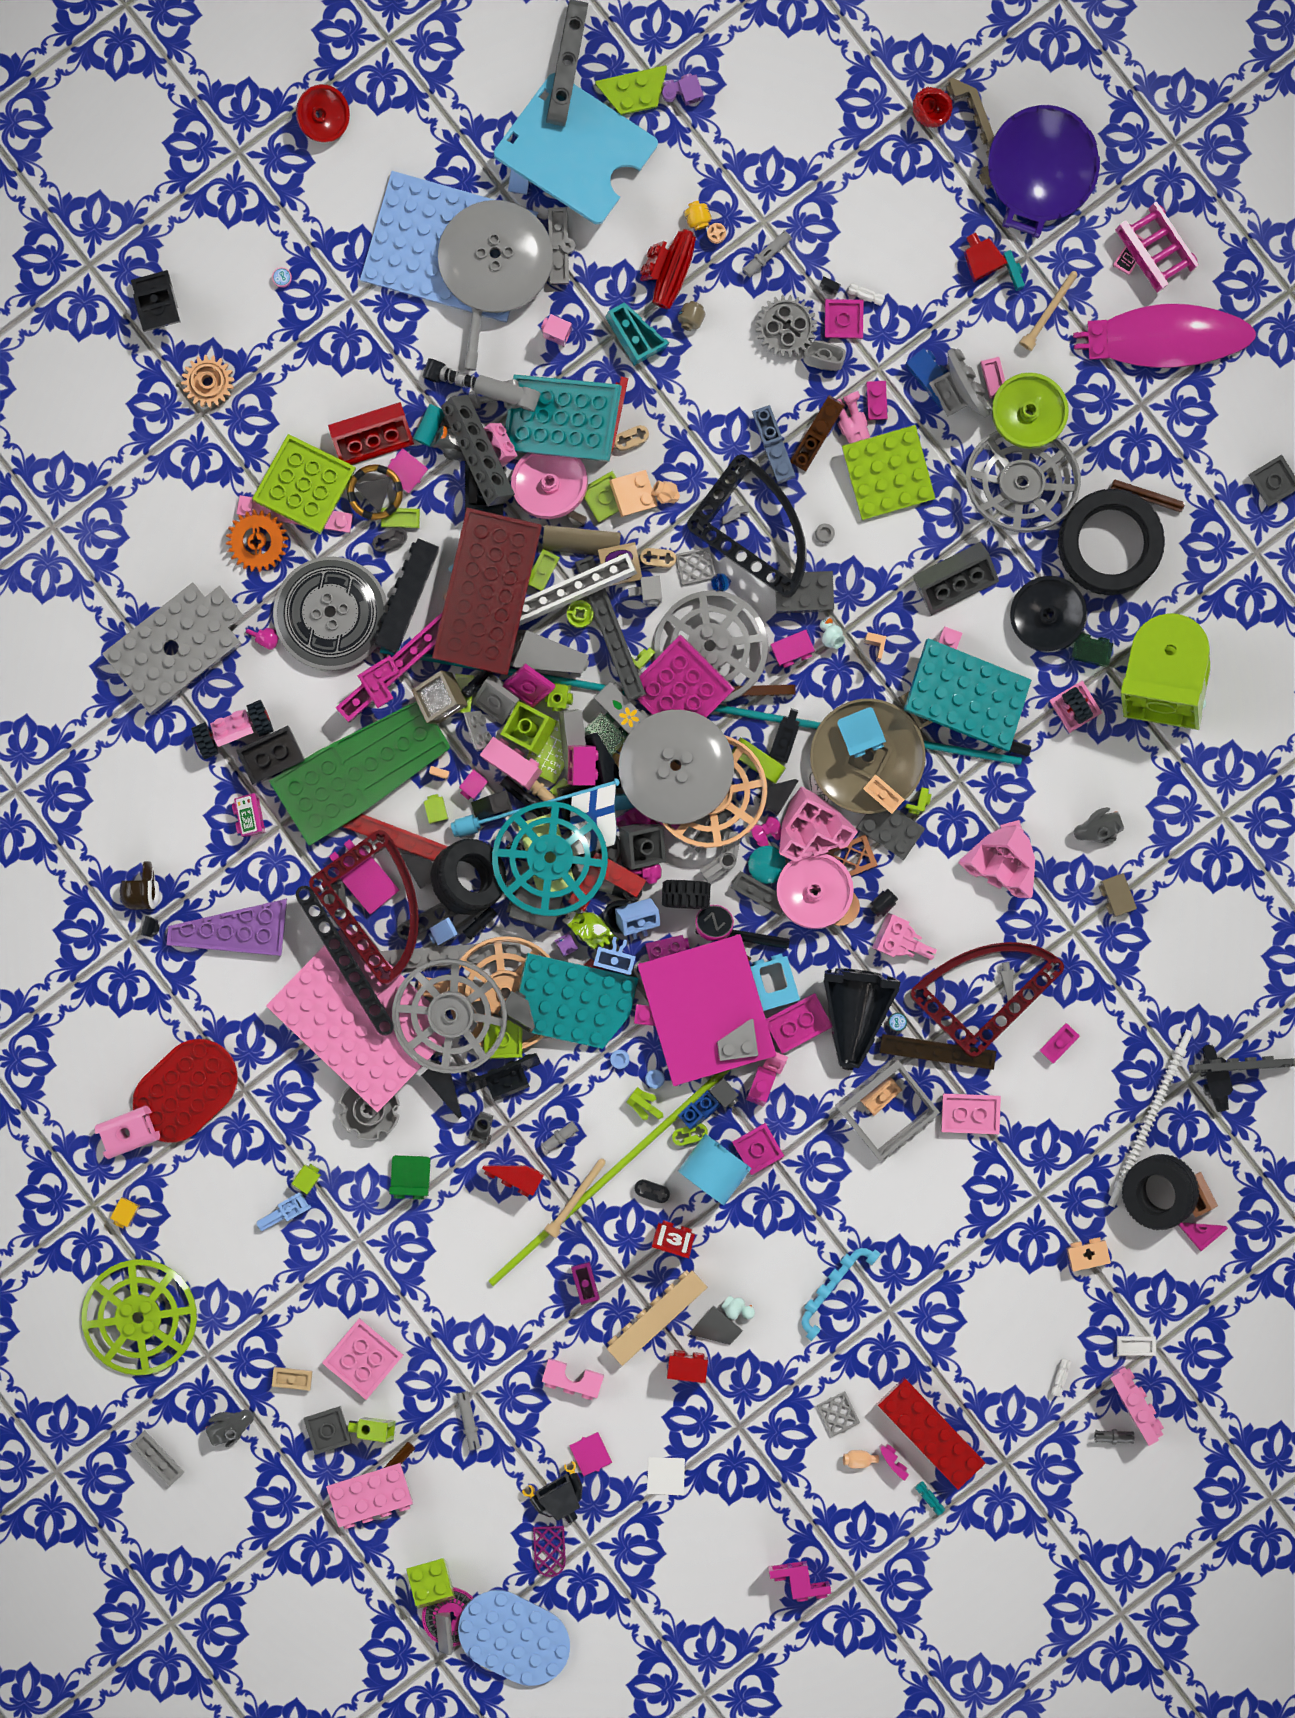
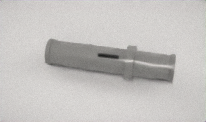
[742,230,792,277]
[456,1391,481,1451]

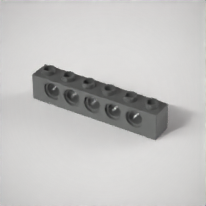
[441,395,515,506]

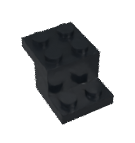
[131,270,181,332]

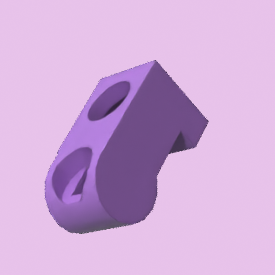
[555,932,579,957]

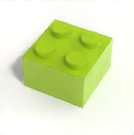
[500,701,557,756]
[406,1558,455,1609]

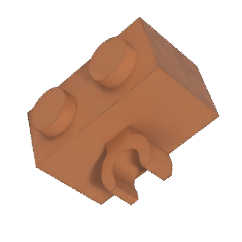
[1193,1172,1218,1218]

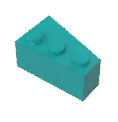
[605,302,670,366]

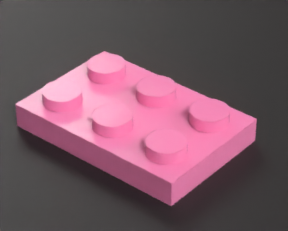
[941,1094,1001,1134]

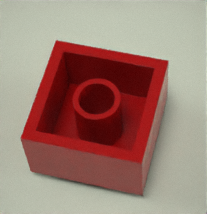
[667,1350,708,1383]

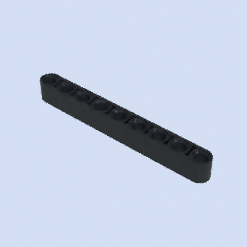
[296,886,394,1036]

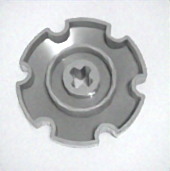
[339,1086,400,1140]

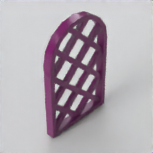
[533,1526,566,1577]

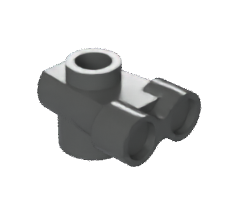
[467,1112,493,1145]

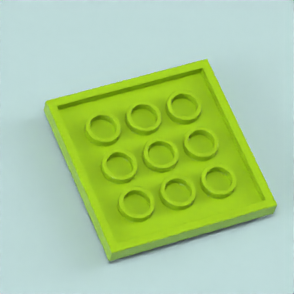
[841,425,936,520]
[252,434,356,535]

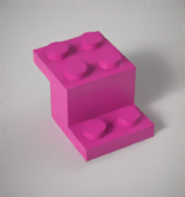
[768,1561,831,1602]

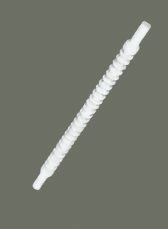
[1108,1029,1193,1208]

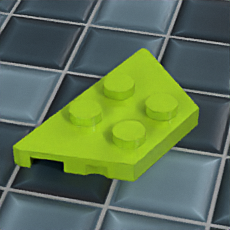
[595,65,667,115]

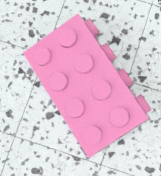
[326,1463,413,1529]

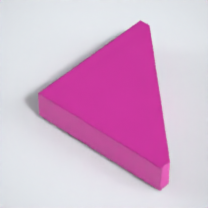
[1178,1222,1228,1251]

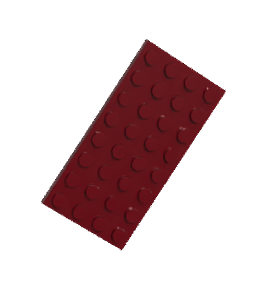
[432,508,542,676]

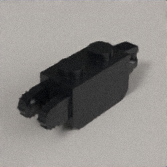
[1199,1044,1233,1112]

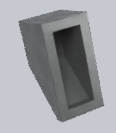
[498,991,535,1033]

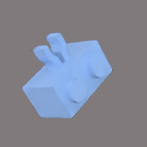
[615,898,660,939]
[594,937,636,975]

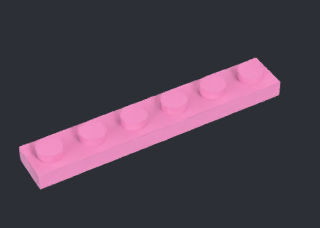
[237,495,353,533]

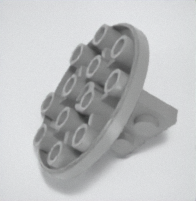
[929,348,993,418]

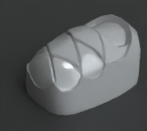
[803,340,846,371]

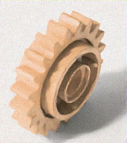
[181,355,235,408]

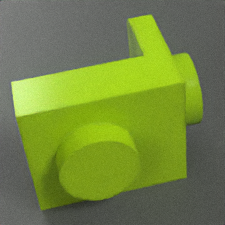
[905,787,932,815]

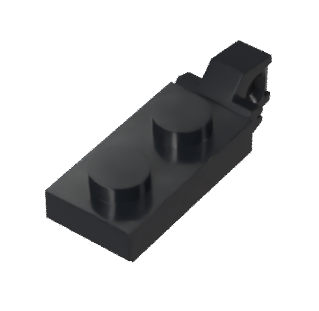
[769,708,800,763]

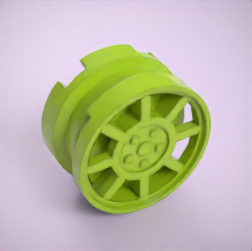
[567,600,594,629]

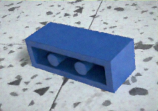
[905,348,947,409]

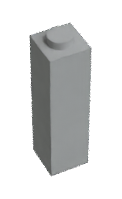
[558,709,586,780]

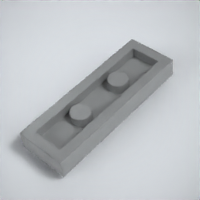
[130,1430,184,1486]

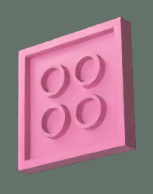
[322,1318,403,1400]

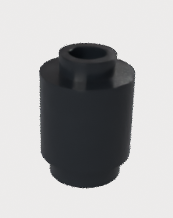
[870,888,898,917]

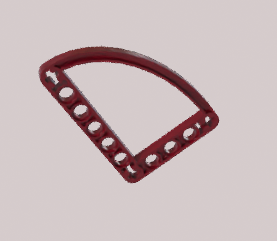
[309,830,419,985]
[911,942,1064,1057]

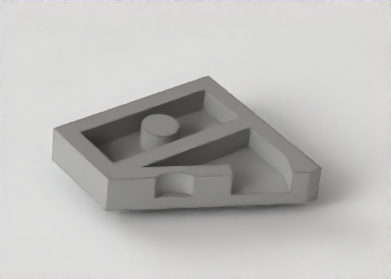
[717,1019,758,1061]

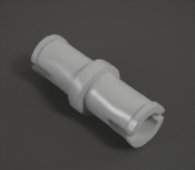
[541,1121,579,1153]

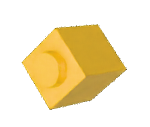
[110,1197,140,1228]

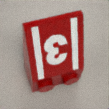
[651,1220,695,1259]

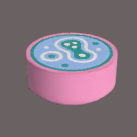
[272,267,292,288]

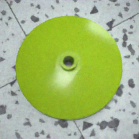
[991,373,1069,449]

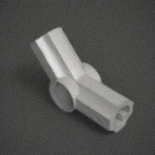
[700,831,740,883]

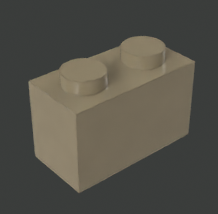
[1099,873,1137,917]

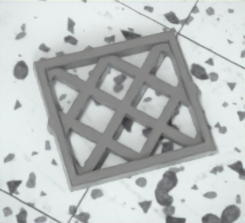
[676,547,716,585]
[817,1391,860,1437]

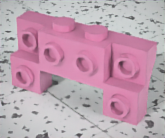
[1109,1366,1164,1446]

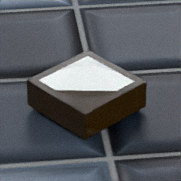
[567,511,587,526]

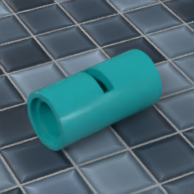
[413,404,445,447]

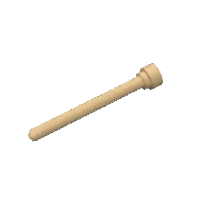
[1019,271,1078,351]
[544,1159,606,1238]

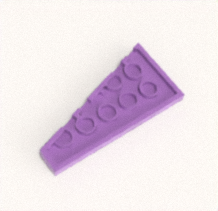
[166,898,287,956]

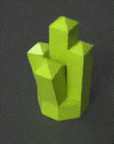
[626,1087,663,1120]

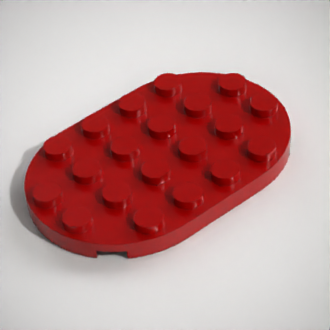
[133,1039,238,1142]

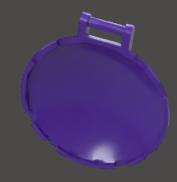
[988,105,1100,239]

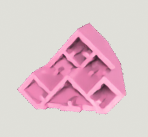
[779,787,858,862]
[958,826,1035,898]

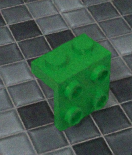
[389,1155,431,1199]

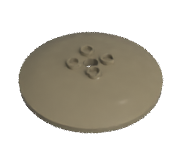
[810,699,926,814]

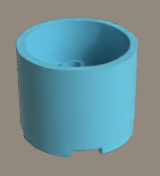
[678,1134,752,1205]

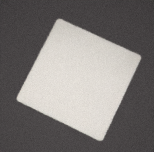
[647,1457,685,1495]

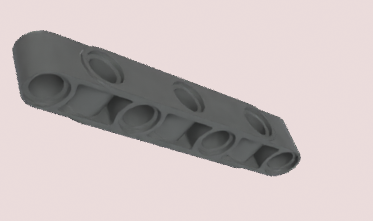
[546,0,588,127]

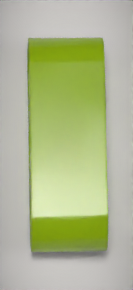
[732,737,786,784]

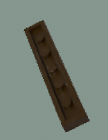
[879,1034,997,1070]

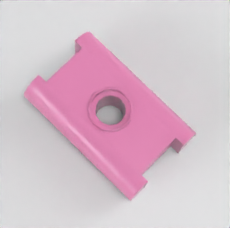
[95,1106,160,1159]

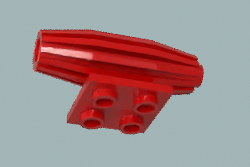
[640,229,696,309]

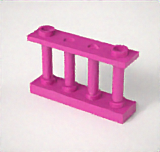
[1115,201,1199,293]

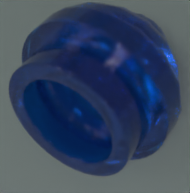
[711,573,731,592]

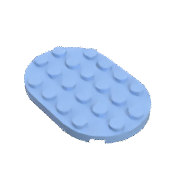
[458,1590,570,1686]

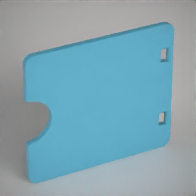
[494,73,658,224]

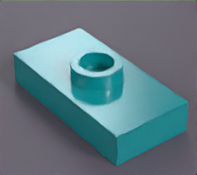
[1003,250,1025,291]

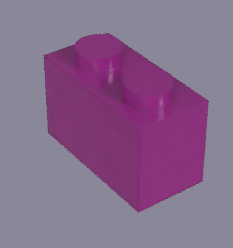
[571,1261,600,1305]

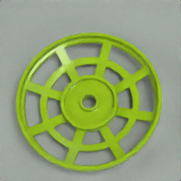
[81,1259,197,1375]

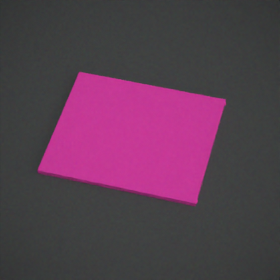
[637,934,777,1086]

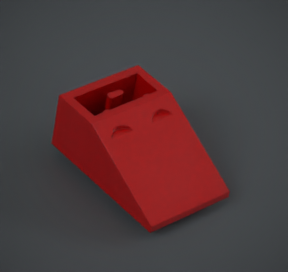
[482,1165,545,1197]

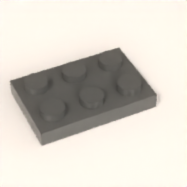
[856,809,925,861]

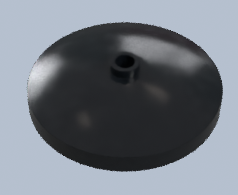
[1010,576,1087,653]

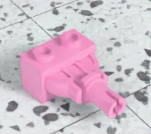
[872,913,937,960]

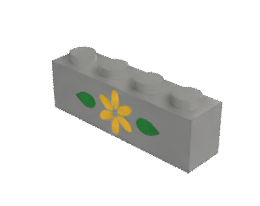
[593,682,649,735]

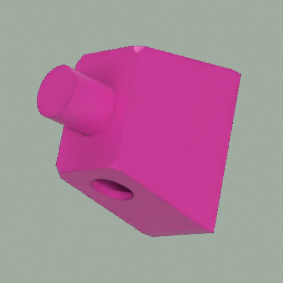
[746,1066,776,1107]

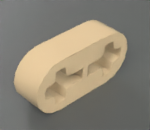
[615,425,649,451]
[640,548,676,568]

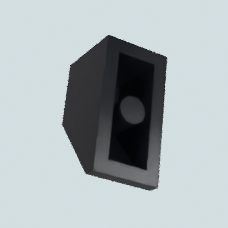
[758,779,798,815]
[471,790,513,820]
[401,853,433,889]

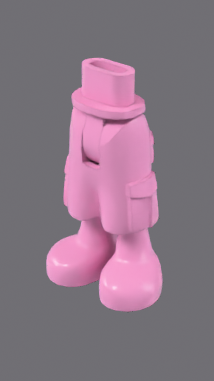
[837,391,870,443]

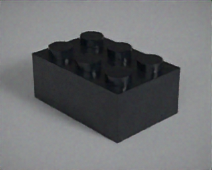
[236,726,305,786]

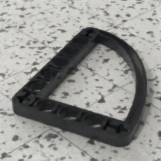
[687,455,807,598]

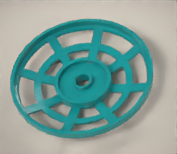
[492,801,608,916]

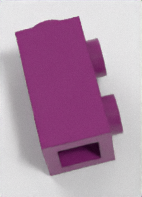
[645,935,690,961]

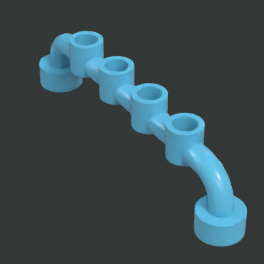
[802,1248,881,1341]

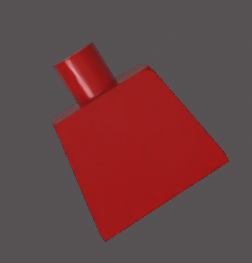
[964,233,1007,282]

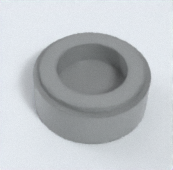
[815,523,835,543]

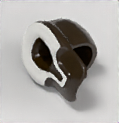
[119,861,159,910]

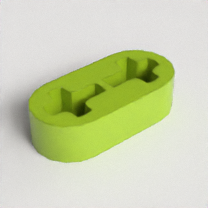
[672,1123,708,1146]

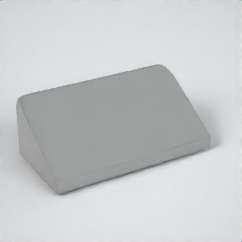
[435,1612,454,1655]

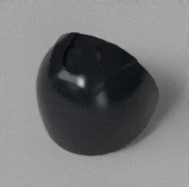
[604,900,631,934]

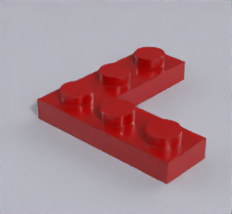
[568,852,646,912]

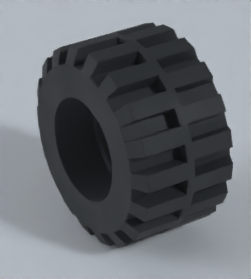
[662,880,711,909]

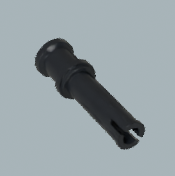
[499,776,551,817]

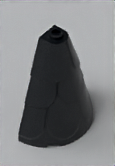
[823,968,901,1070]

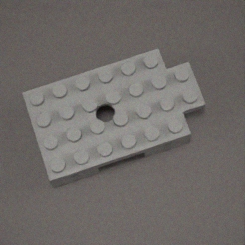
[102,582,244,715]

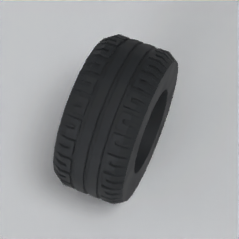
[430,838,507,915]
[1122,1154,1199,1230]

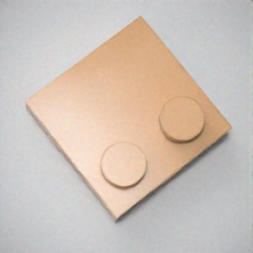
[609,470,658,517]

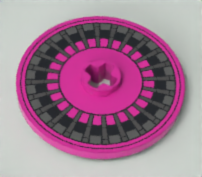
[422,1588,473,1646]

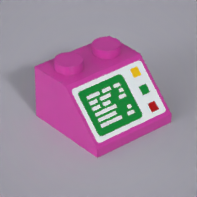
[232,793,266,837]

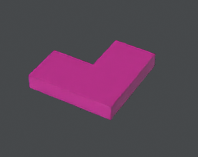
[357,655,400,708]

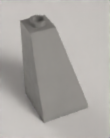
[510,630,589,673]

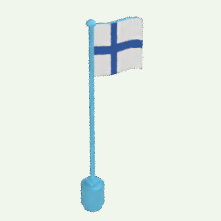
[451,779,620,856]

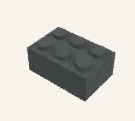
[775,571,834,614]

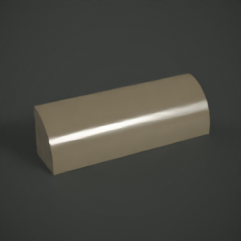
[543,525,621,556]

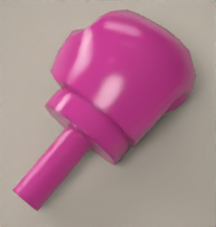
[246,628,279,650]
[629,864,662,884]

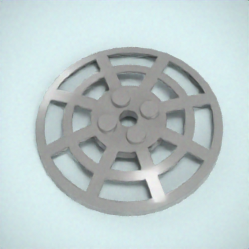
[966,431,1081,533]
[654,590,769,704]
[392,959,507,1074]

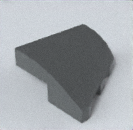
[690,1305,743,1345]

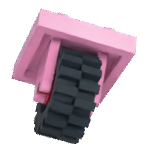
[1049,680,1102,733]

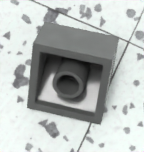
[619,824,666,870]

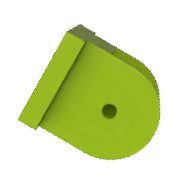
[1121,613,1210,730]

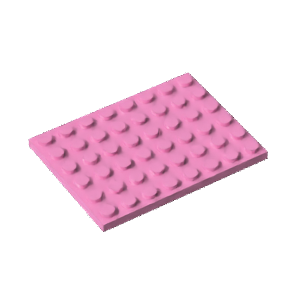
[266,925,445,1113]

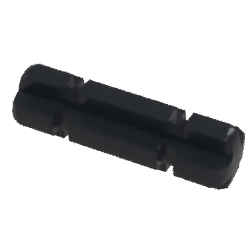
[461,670,493,698]

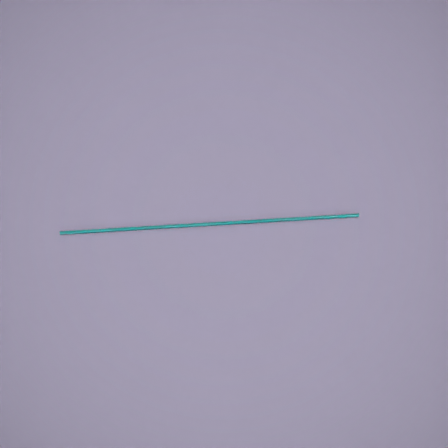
[380,649,1022,765]

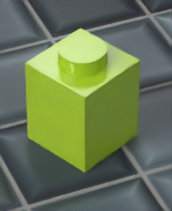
[424,794,449,824]
[292,1163,321,1195]

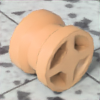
[707,223,726,244]

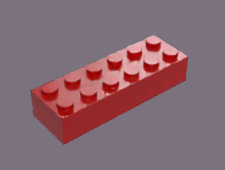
[877,1377,986,1490]

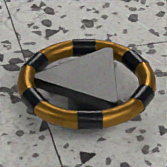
[347,464,403,520]

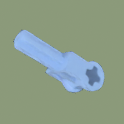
[256,1191,312,1231]

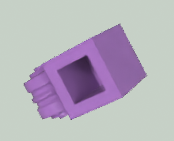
[662,74,704,106]

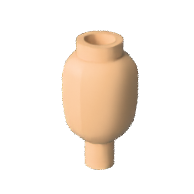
[843,1450,879,1468]

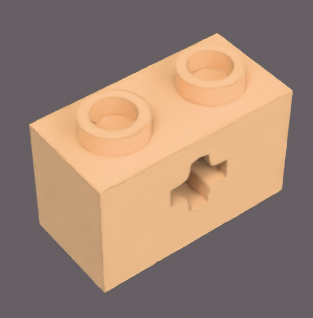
[1066,1237,1111,1272]

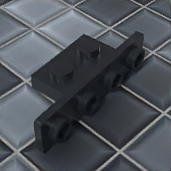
[465,1053,541,1102]

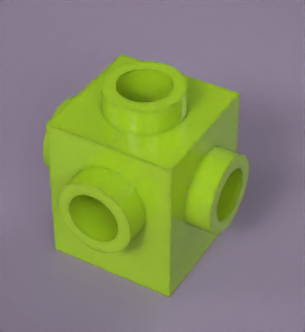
[545,683,573,711]

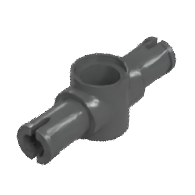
[690,809,733,853]

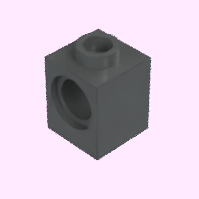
[709,1078,739,1108]

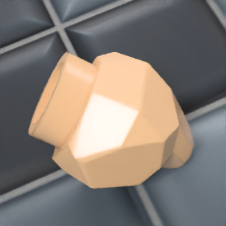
[652,480,680,504]

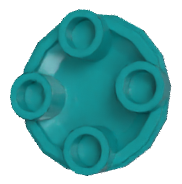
[748,846,786,884]

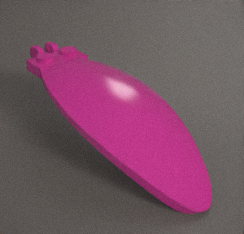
[1073,304,1256,368]

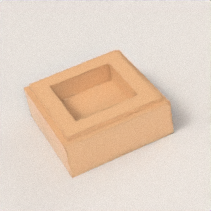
[429,766,450,780]

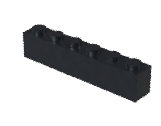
[373,538,439,654]

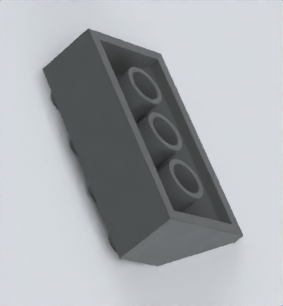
[913,542,999,615]

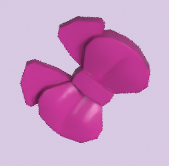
[751,816,782,846]

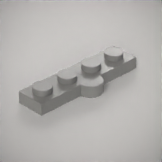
[548,207,576,285]

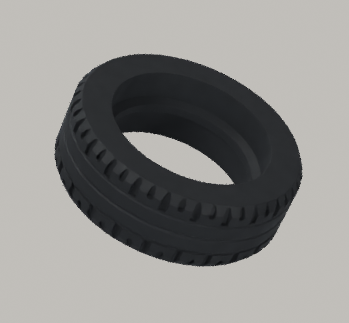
[1058,489,1165,595]

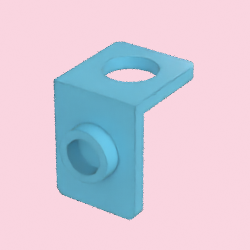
[614,793,634,811]

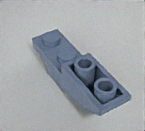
[752,405,796,484]

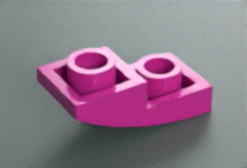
[879,1444,909,1481]

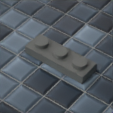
[731,871,783,916]

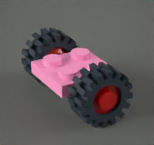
[191,700,274,760]

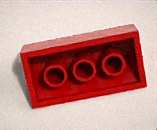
[328,402,414,465]

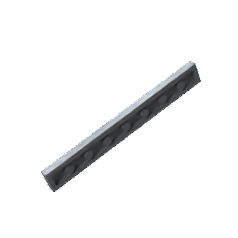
[575,555,646,702]

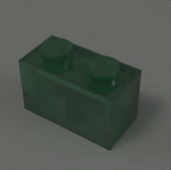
[1070,633,1114,667]
[585,712,628,756]

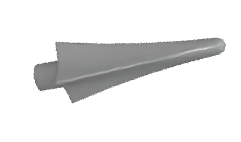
[999,962,1014,1013]

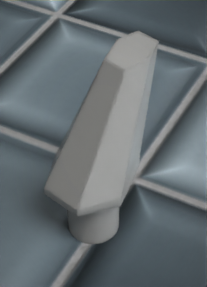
[722,503,749,524]

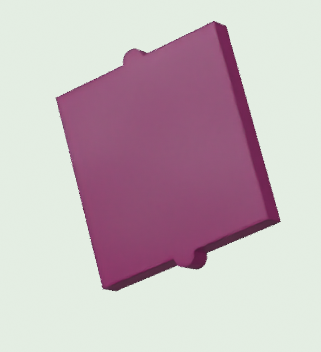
[385,448,429,493]
[569,1432,612,1476]

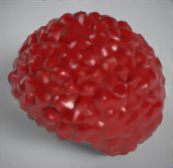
[913,87,953,128]

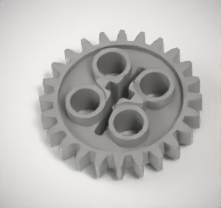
[756,295,817,358]

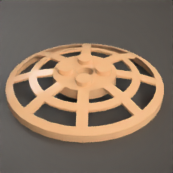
[662,736,767,848]
[448,936,550,1049]

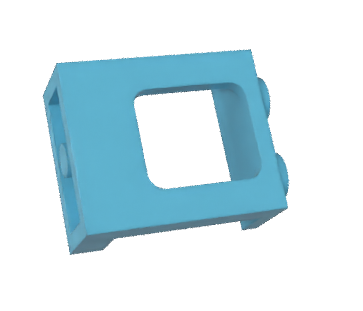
[750,954,800,1011]

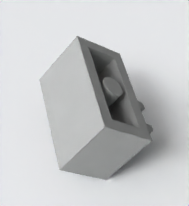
[628,575,662,607]

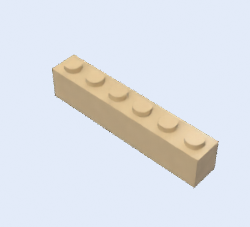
[607,1270,708,1366]

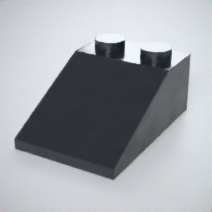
[465,461,504,516]

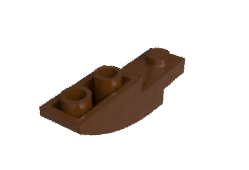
[790,395,845,472]

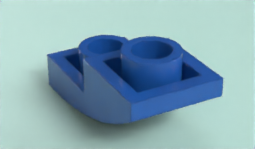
[678,1090,722,1129]

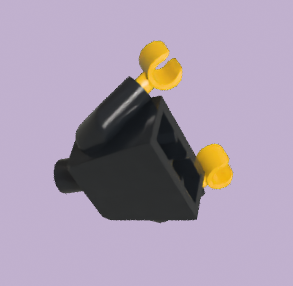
[522,1461,583,1523]

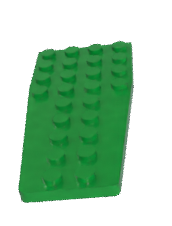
[269,701,450,846]

